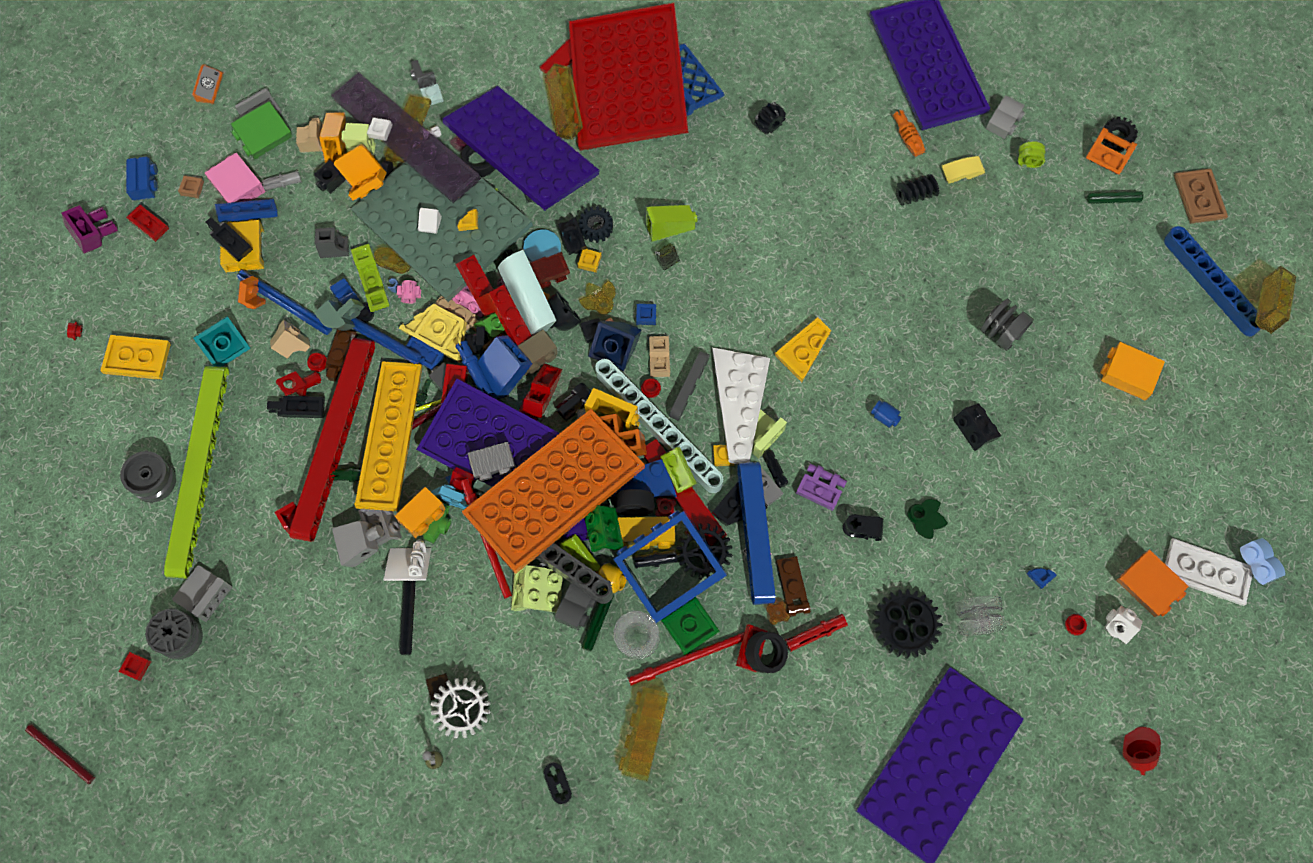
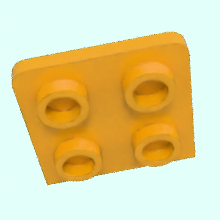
[334,144,386,201]

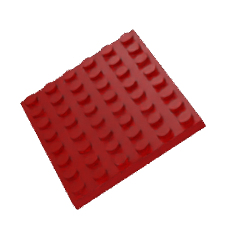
[569,3,689,150]

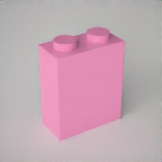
[205,153,266,203]

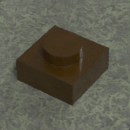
[425,673,450,701]

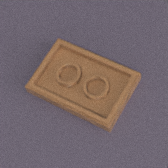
[1174,169,1228,224]

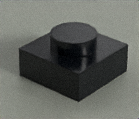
[580,318,600,343]

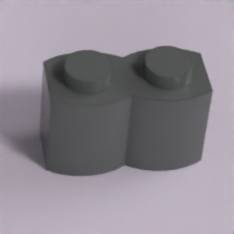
[555,583,597,631]

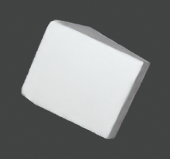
[418,208,442,234]

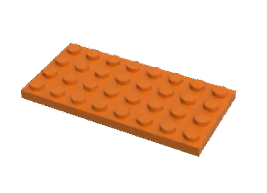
[462,409,645,574]

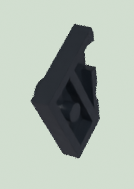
[711,482,768,527]

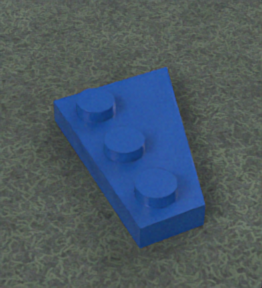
[612,459,677,499]

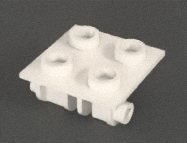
[383,539,432,581]

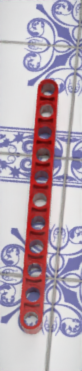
[289,337,375,542]

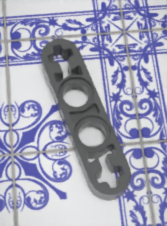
[669,351,710,421]

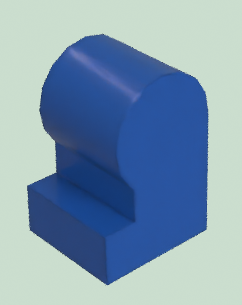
[330,278,360,306]

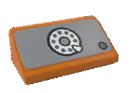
[193,65,223,104]

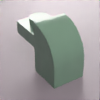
[314,298,364,331]

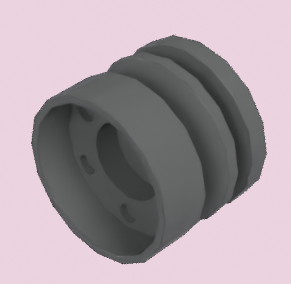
[980,298,1034,351]
[145,609,203,660]

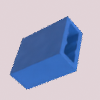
[477,336,532,399]

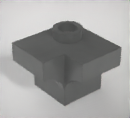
[315,227,350,258]

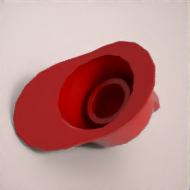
[1123,727,1161,775]

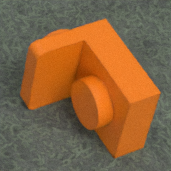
[238,276,266,309]

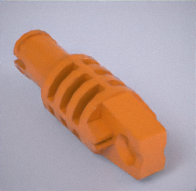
[893,110,925,157]

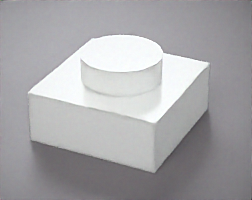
[367,118,392,141]

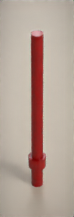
[460,478,512,599]
[628,632,745,686]

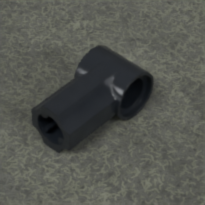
[555,383,591,421]

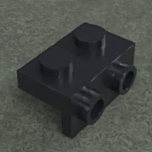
[953,403,1001,451]

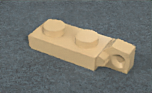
[435,296,478,331]

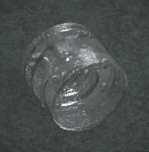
[613,611,660,660]

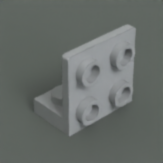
[172,565,232,622]

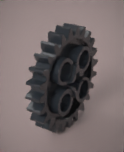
[872,589,943,659]

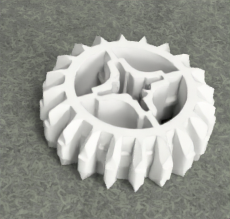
[431,678,490,738]

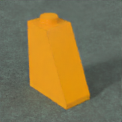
[319,112,347,164]

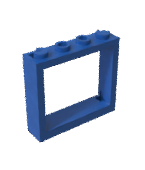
[614,510,728,623]

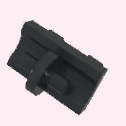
[558,217,587,255]

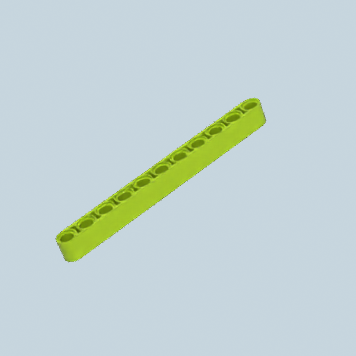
[164,366,229,579]

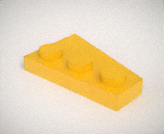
[775,317,831,382]

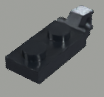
[205,217,253,262]
[267,396,325,418]

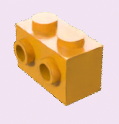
[395,487,446,539]

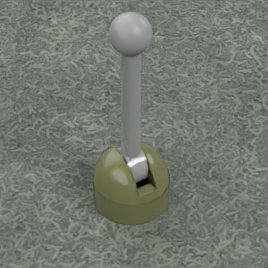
[422,751,443,769]

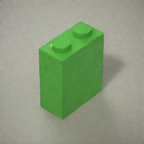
[231,101,292,160]

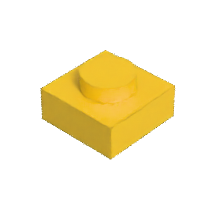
[578,249,602,273]
[713,445,735,466]

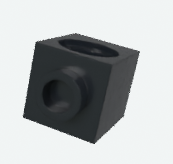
[313,160,346,194]

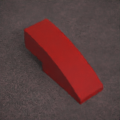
[522,364,563,418]

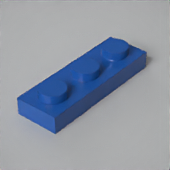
[215,199,278,222]

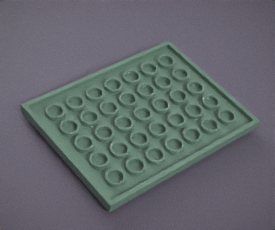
[351,136,533,302]

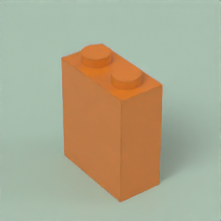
[1116,550,1189,617]

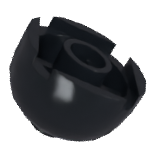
[547,292,581,331]

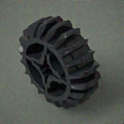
[676,523,732,580]

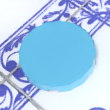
[523,230,561,266]

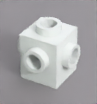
[1105,605,1143,644]

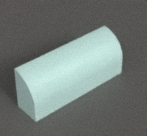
[497,250,556,336]

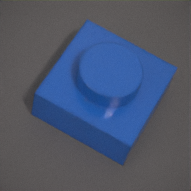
[636,304,656,325]

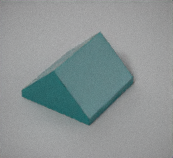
[193,316,251,367]

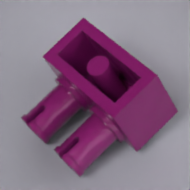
[61,205,118,254]

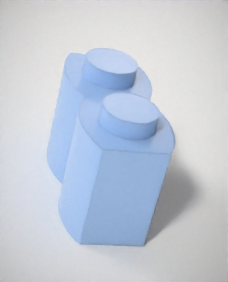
[1240,538,1285,585]

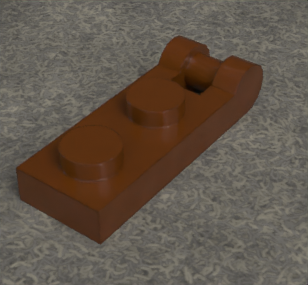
[776,556,811,617]

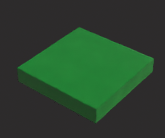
[661,597,720,655]

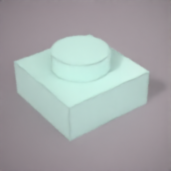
[420,84,443,106]

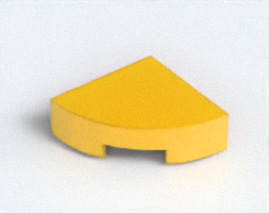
[457,209,478,231]

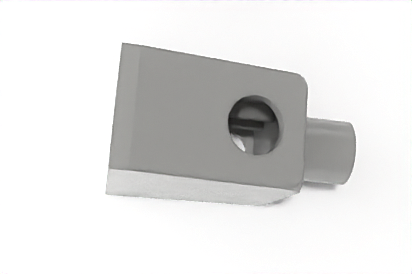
[332,521,384,567]

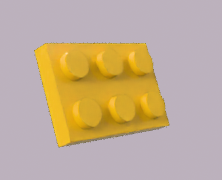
[100,335,171,380]

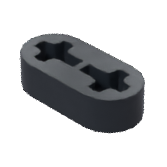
[544,762,572,805]

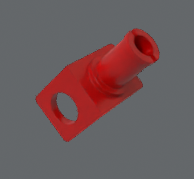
[276,371,321,396]

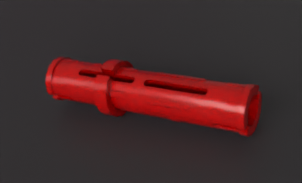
[785,614,848,653]

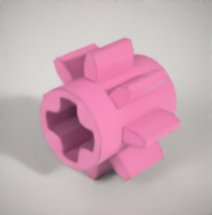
[397,280,421,304]

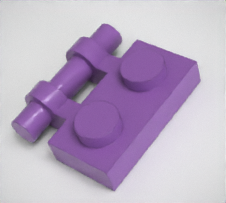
[796,463,847,511]

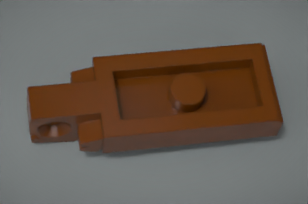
[325,330,358,382]

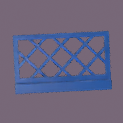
[679,43,724,116]

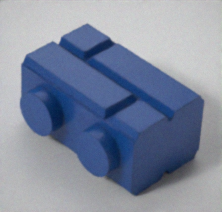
[126,157,158,200]

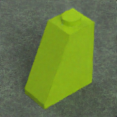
[646,205,698,242]

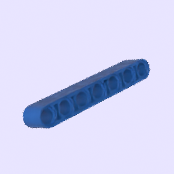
[1164,226,1265,336]
[737,462,775,605]

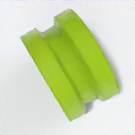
[1018,141,1045,168]

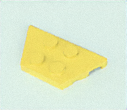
[399,304,467,363]

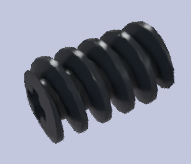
[896,174,939,206]

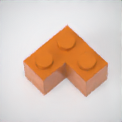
[600,414,647,456]

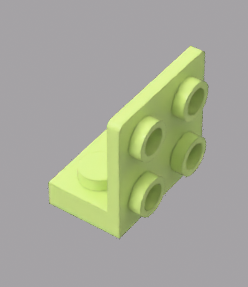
[752,409,787,459]
[511,565,563,613]

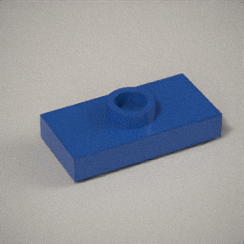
[406,336,445,370]

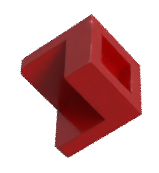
[274,502,297,535]

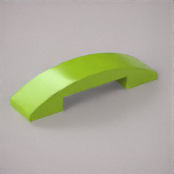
[351,244,390,312]

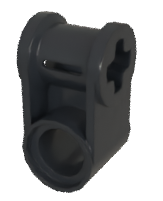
[842,514,884,541]

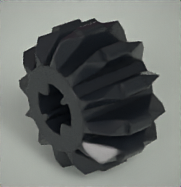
[755,102,786,134]

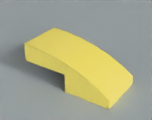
[942,156,985,184]

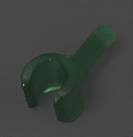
[416,380,431,405]

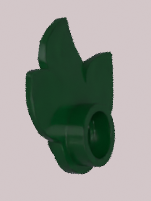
[907,499,948,539]

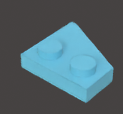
[431,485,469,509]

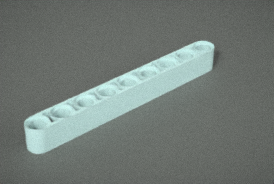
[595,359,723,493]

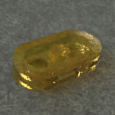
[374,247,411,274]

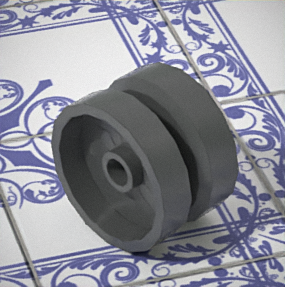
[120,451,176,503]

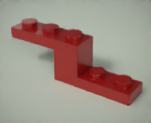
[456,255,532,346]

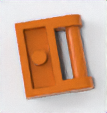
[1086,127,1137,175]

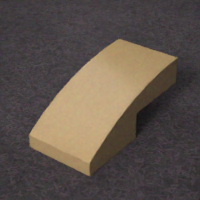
[649,336,670,377]

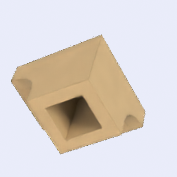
[296,118,322,152]
[270,319,310,359]

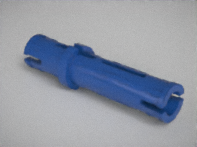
[455,341,494,396]

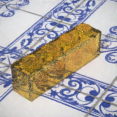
[544,64,583,140]
[1255,266,1296,334]
[618,687,669,782]

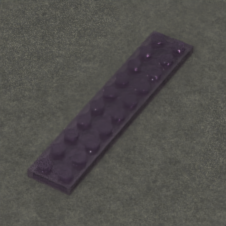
[331,72,481,203]

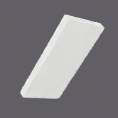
[1165,538,1253,606]

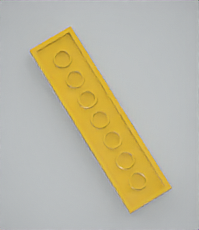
[355,361,423,511]

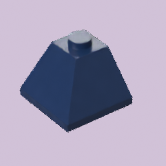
[588,321,642,371]

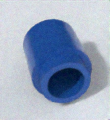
[871,400,902,428]

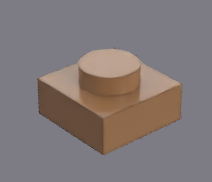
[178,176,204,198]

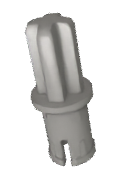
[262,170,302,191]

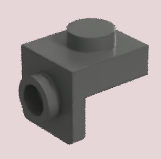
[410,60,437,89]

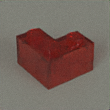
[530,252,570,290]

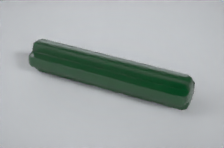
[1087,191,1144,204]
[581,590,614,651]

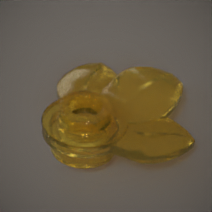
[579,281,616,314]

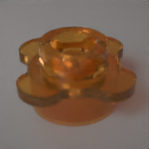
[766,601,790,625]

